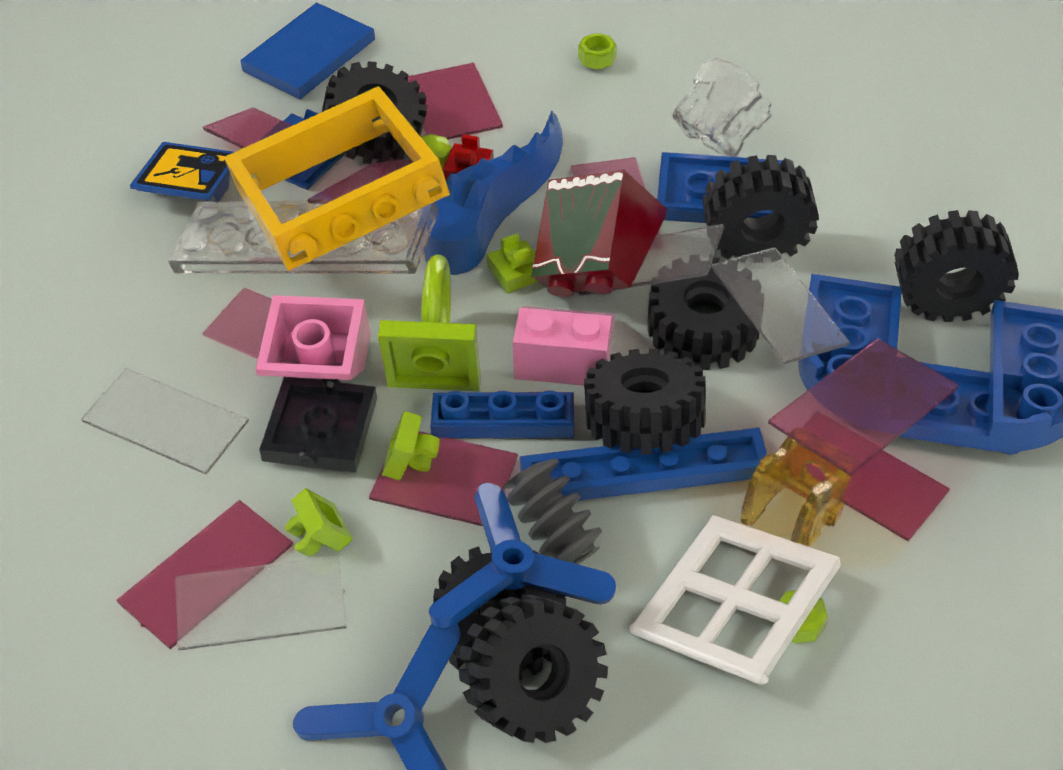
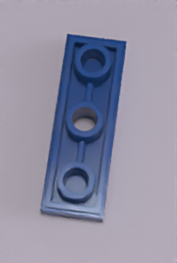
[430,391,574,438]

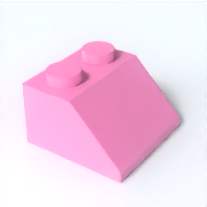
[256,295,371,380]
[513,306,615,385]

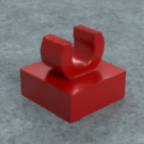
[442,134,494,180]

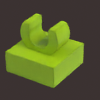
[487,233,538,294]
[382,410,440,481]
[285,488,353,556]

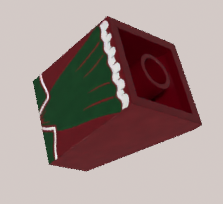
[531,170,667,297]

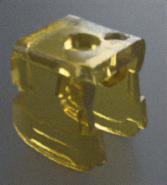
[741,430,856,547]

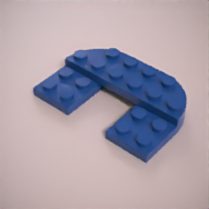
[798,274,1063,455]

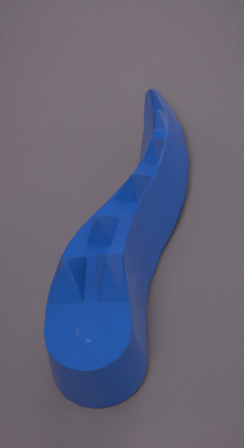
[421,111,563,275]

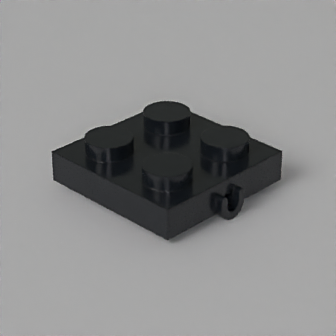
[259,377,377,472]

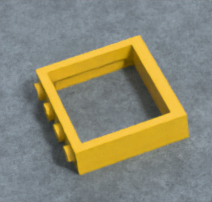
[224,86,450,271]

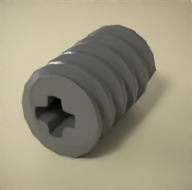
[502,458,602,564]

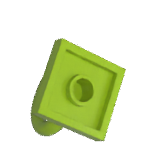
[378,254,481,391]

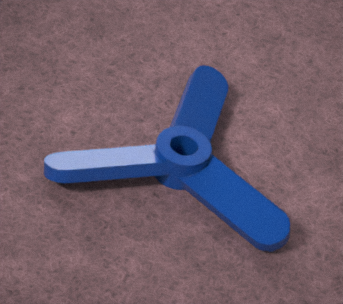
[429,483,616,628]
[293,623,461,770]

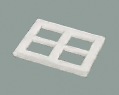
[629,515,841,685]

